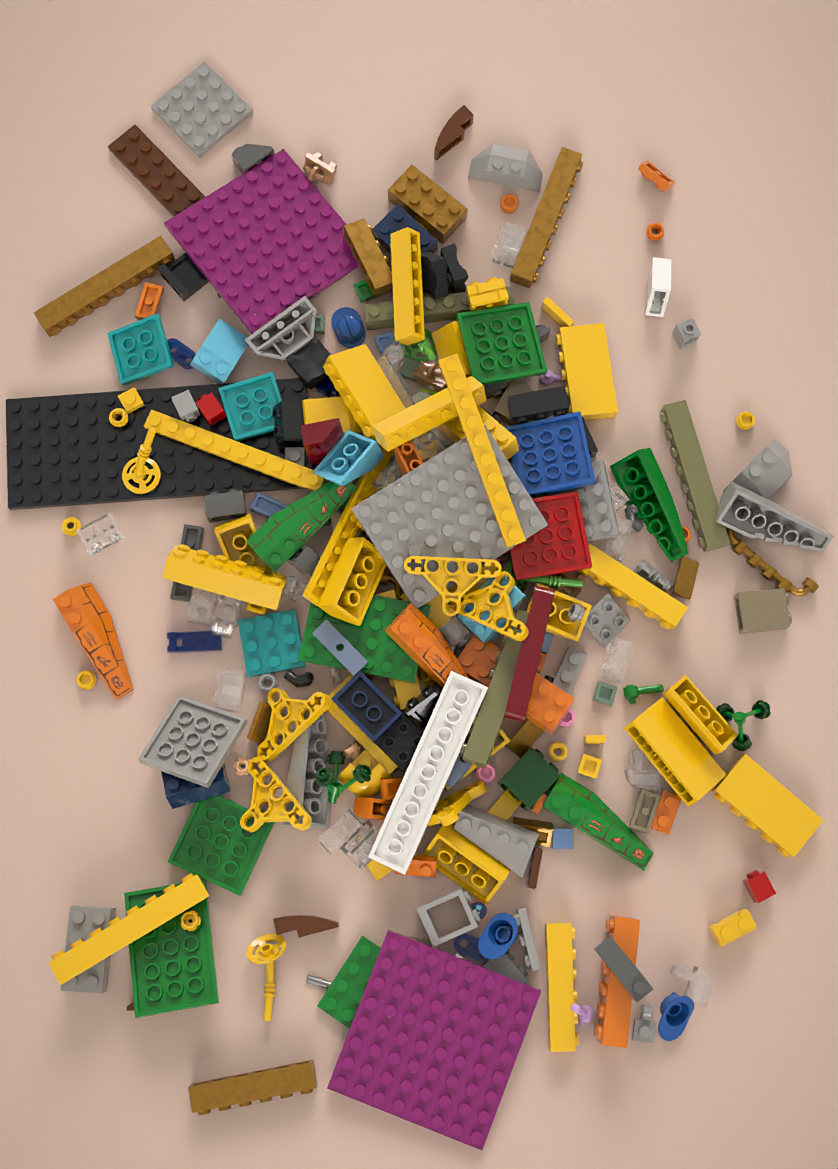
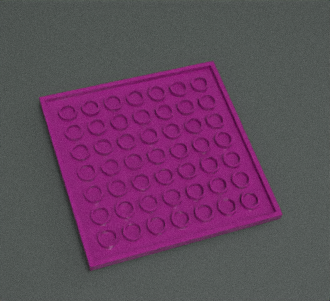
[164,149,359,334]
[327,929,542,1150]

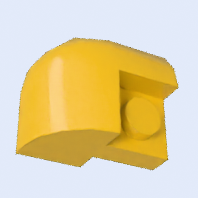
[337,749,392,798]

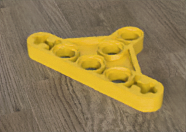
[403,556,502,616]
[445,571,529,641]
[257,688,331,762]
[240,757,312,832]
[428,780,487,826]

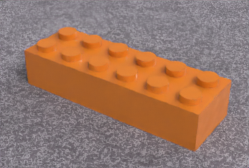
[457,635,575,735]
[594,915,640,1048]

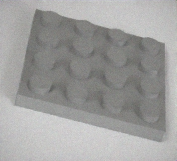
[151,62,253,158]
[536,460,620,543]
[138,695,248,788]

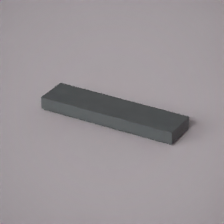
[170,524,204,602]

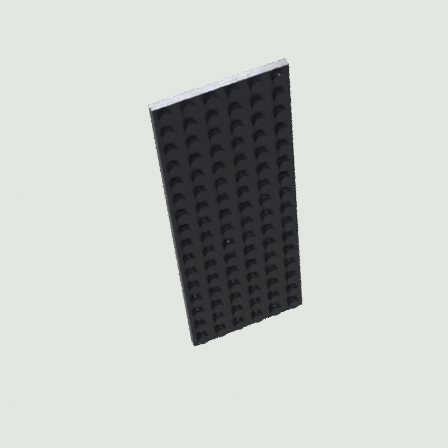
[6,378,313,510]

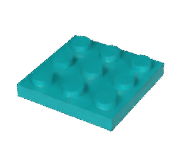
[107,313,174,386]
[218,372,282,442]
[238,609,306,678]

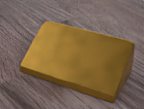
[671,556,699,600]
[247,701,272,744]
[506,719,544,759]
[513,817,553,847]

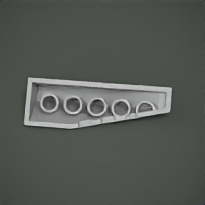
[715,481,834,552]
[283,706,331,829]

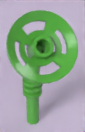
[400,328,436,362]
[504,559,583,592]

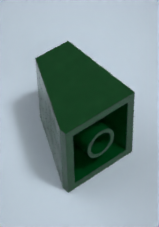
[497,747,560,811]

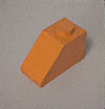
[352,797,393,821]

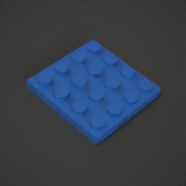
[505,412,596,497]

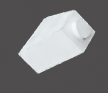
[645,257,671,317]

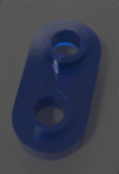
[167,338,196,369]
[454,933,489,962]

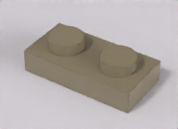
[629,789,661,834]

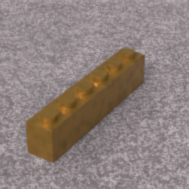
[188,1060,317,1115]

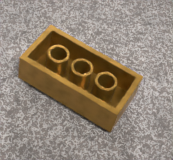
[388,164,468,244]

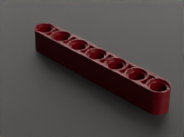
[504,586,555,722]

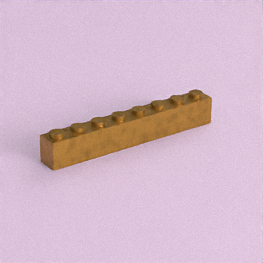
[510,147,584,288]
[34,235,175,337]

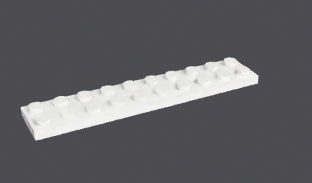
[368,671,489,875]

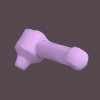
[539,370,565,386]
[571,1003,595,1026]

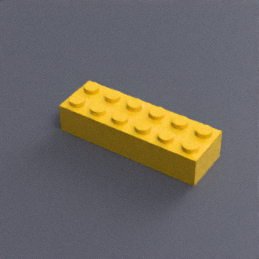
[162,544,288,610]

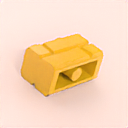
[466,277,509,311]
[708,909,757,947]

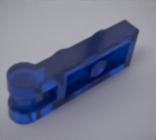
[167,630,222,653]

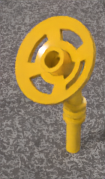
[122,427,161,494]
[246,934,287,1021]

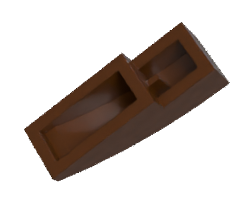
[434,105,473,161]
[273,915,339,938]

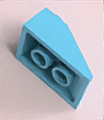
[190,318,248,385]
[313,430,384,486]
[457,570,526,643]

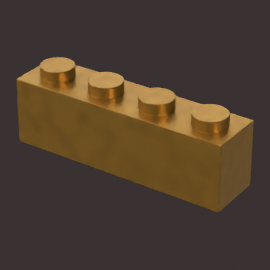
[343,218,393,297]

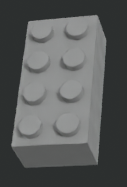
[60,905,116,993]

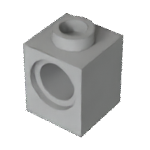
[672,318,701,349]
[171,390,200,423]

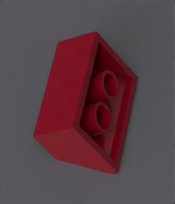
[301,418,344,470]

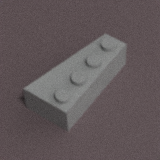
[454,804,539,877]

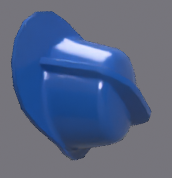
[331,307,366,349]
[478,913,518,959]
[658,992,694,1041]

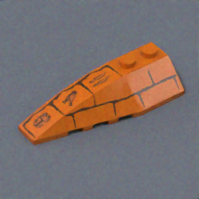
[53,582,134,700]
[384,602,469,689]

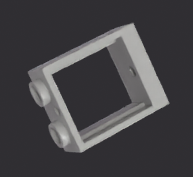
[417,887,481,947]

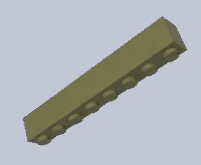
[364,286,515,330]
[659,400,730,552]
[460,609,529,769]

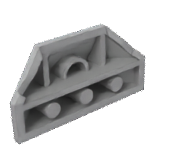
[468,144,542,192]
[245,296,317,361]
[723,439,792,499]

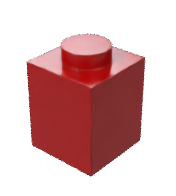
[195,392,226,427]
[742,870,777,903]

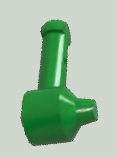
[623,684,664,704]

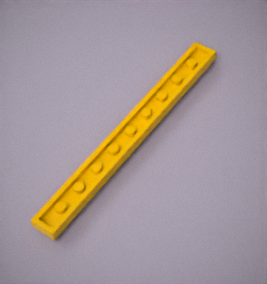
[438,354,526,548]
[144,410,326,492]
[302,442,395,606]

